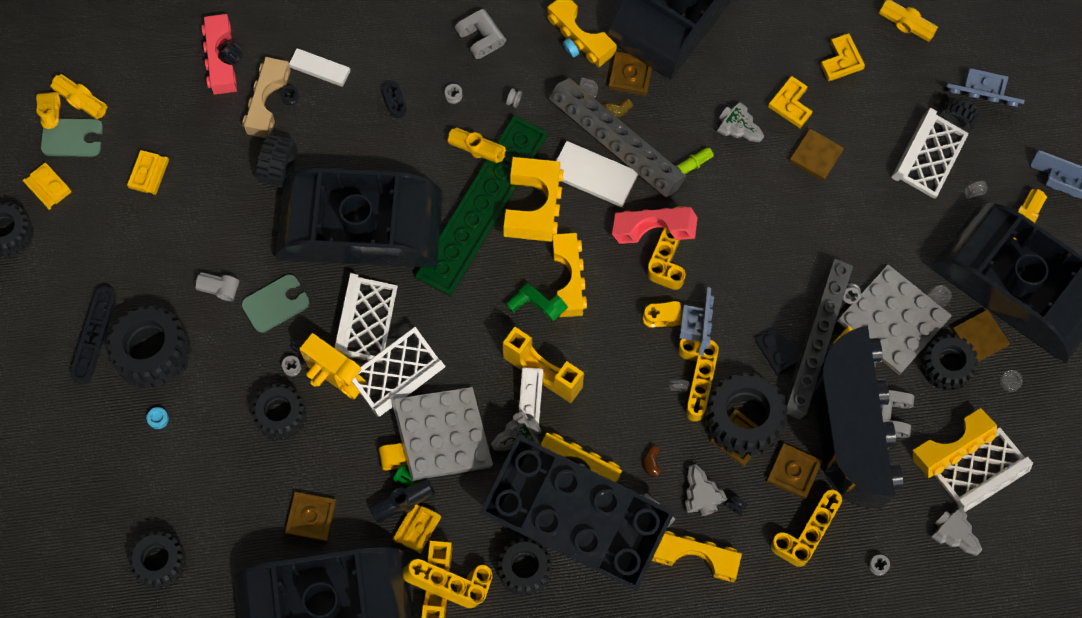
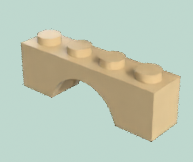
[243,57,291,138]

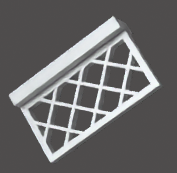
[891,108,969,199]
[335,273,398,363]
[352,327,446,417]
[934,428,1033,512]

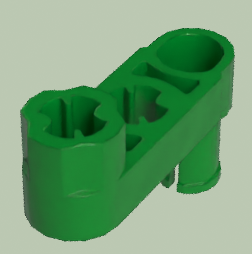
[505,283,568,322]

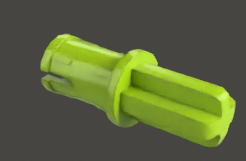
[676,148,714,174]

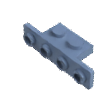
[944,68,1025,107]
[1031,150,1082,199]
[680,287,714,356]

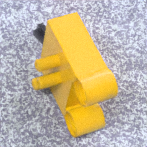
[291,333,367,400]

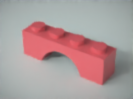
[202,14,237,95]
[612,207,698,244]

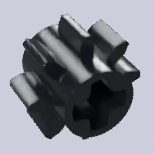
[219,40,243,64]

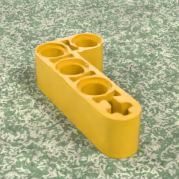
[647,207,686,290]
[678,339,718,422]
[771,490,842,567]
[403,559,493,609]

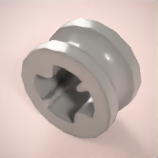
[445,84,462,104]
[506,88,522,108]
[843,283,861,304]
[282,356,301,376]
[869,555,890,576]

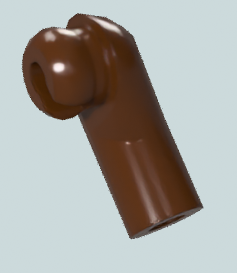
[643,445,661,477]

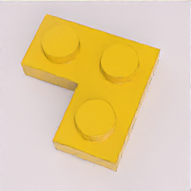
[821,33,865,82]
[768,76,813,129]

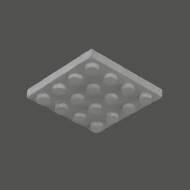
[836,265,952,375]
[392,387,493,481]

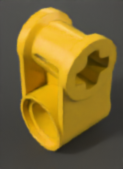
[36,92,61,129]
[642,301,682,328]
[378,443,408,470]

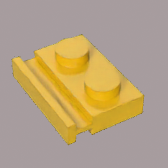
[127,150,169,195]
[23,162,72,210]
[393,505,441,554]

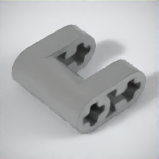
[455,9,506,59]
[882,390,914,438]

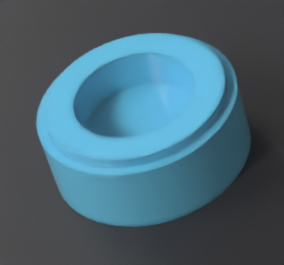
[563,38,579,58]
[147,407,169,429]

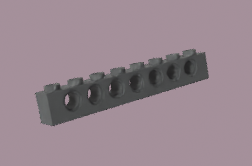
[549,78,686,197]
[784,259,853,419]

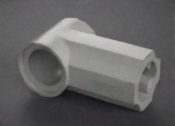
[195,272,239,301]

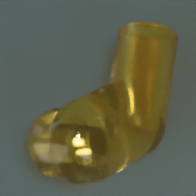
[604,99,633,118]

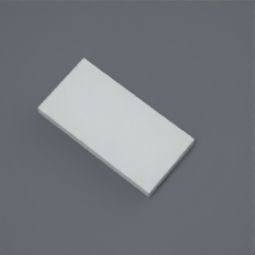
[557,141,638,207]

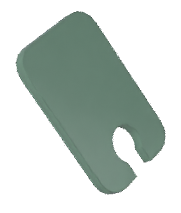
[41,119,103,157]
[242,275,309,333]

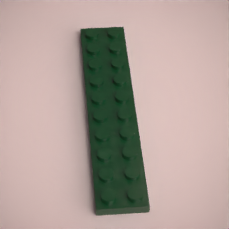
[415,116,548,297]

